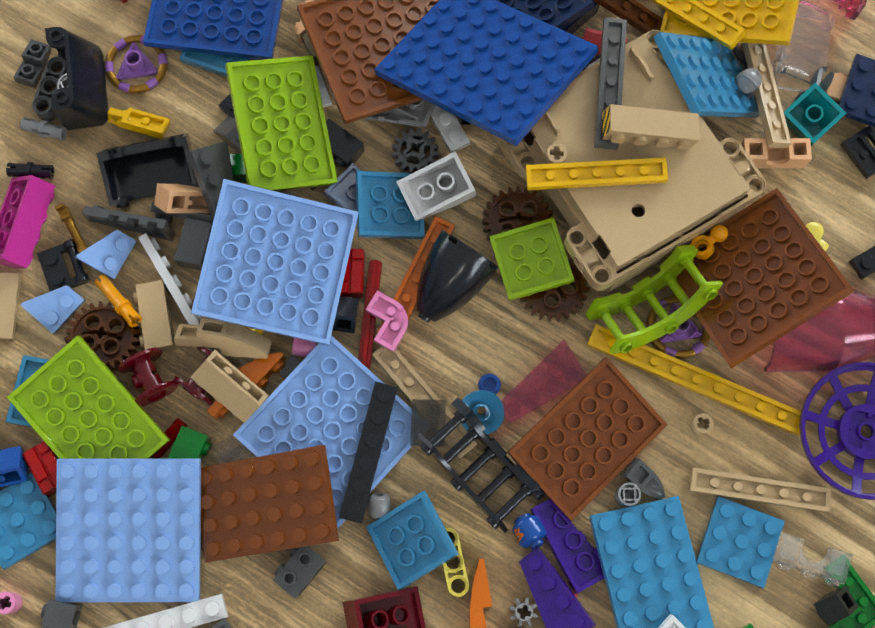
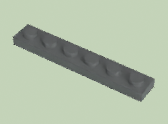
[594,17,627,150]

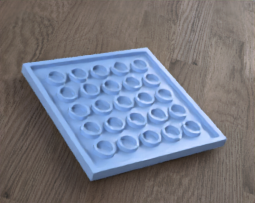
[191,179,359,345]
[233,336,430,529]
[55,458,201,602]

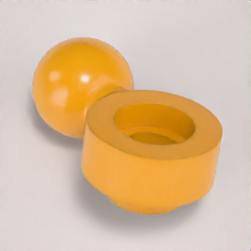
[691,224,728,259]

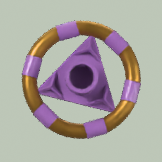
[105,35,168,93]
[646,295,710,359]

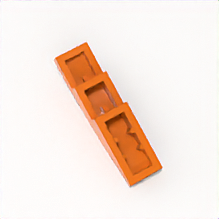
[469,558,492,628]

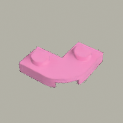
[366,290,408,353]

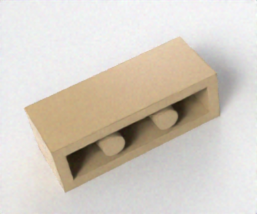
[133,280,177,352]
[190,350,268,423]

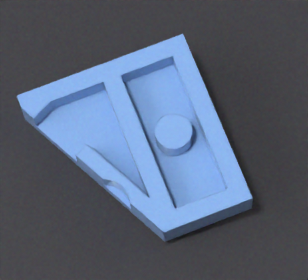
[75,230,136,279]
[21,285,86,334]

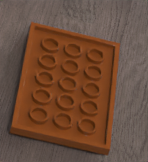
[507,357,668,521]
[201,445,339,563]

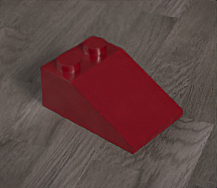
[343,586,426,628]

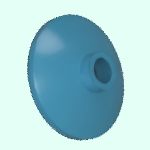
[461,390,504,434]

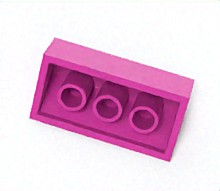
[0,175,55,269]

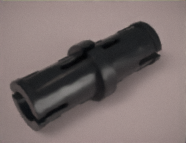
[6,162,54,179]

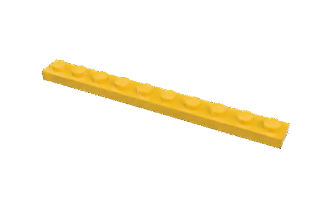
[586,324,801,436]

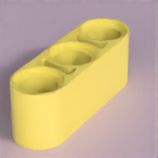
[442,528,469,597]

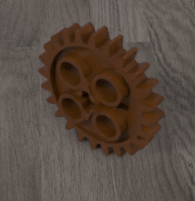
[482,186,553,241]
[519,252,590,322]
[64,301,141,371]

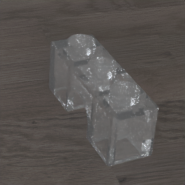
[773,532,853,587]

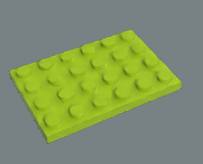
[225,55,338,192]
[7,335,170,458]

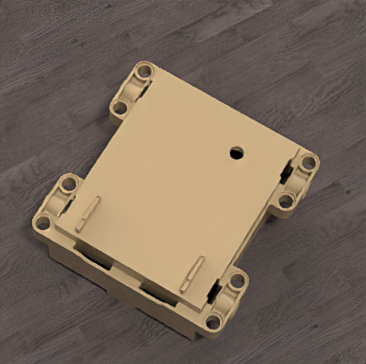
[492,30,766,293]

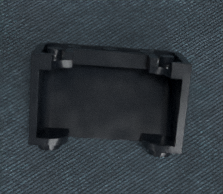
[45,27,109,130]
[96,133,198,208]

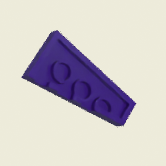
[530,499,604,594]
[519,547,596,628]

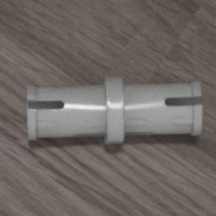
[20,117,67,141]

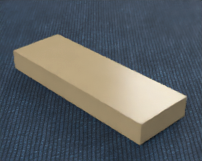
[0,273,21,340]

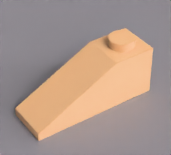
[154,183,210,213]

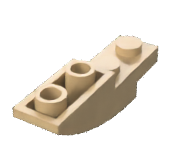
[174,318,272,359]

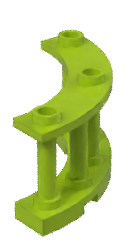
[585,245,723,354]

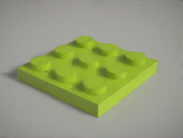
[489,217,574,301]

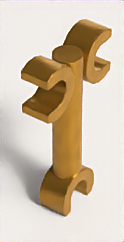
[55,203,88,253]

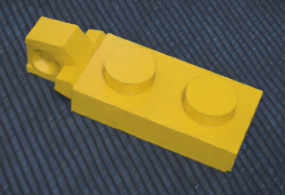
[107,107,170,139]

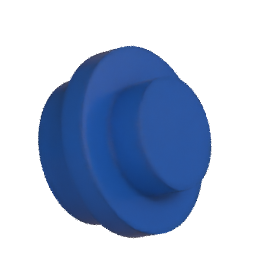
[478,374,501,395]

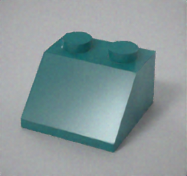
[784,82,846,146]

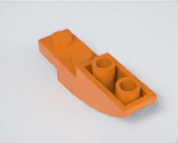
[207,352,286,420]

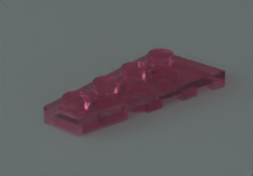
[501,340,586,425]

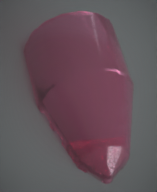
[764,289,875,372]

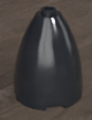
[416,229,498,323]

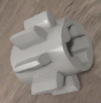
[508,597,538,627]

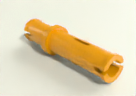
[94,275,142,327]

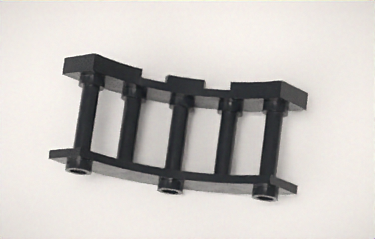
[417,397,545,533]

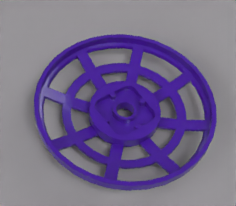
[799,362,875,500]

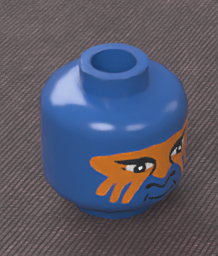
[512,513,547,550]

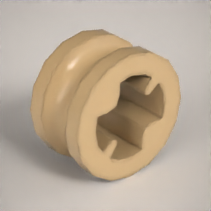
[545,143,567,164]
[691,413,714,435]

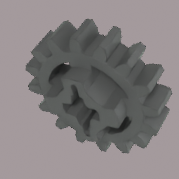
[392,128,439,173]

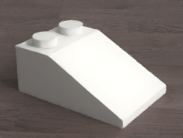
[397,151,477,221]

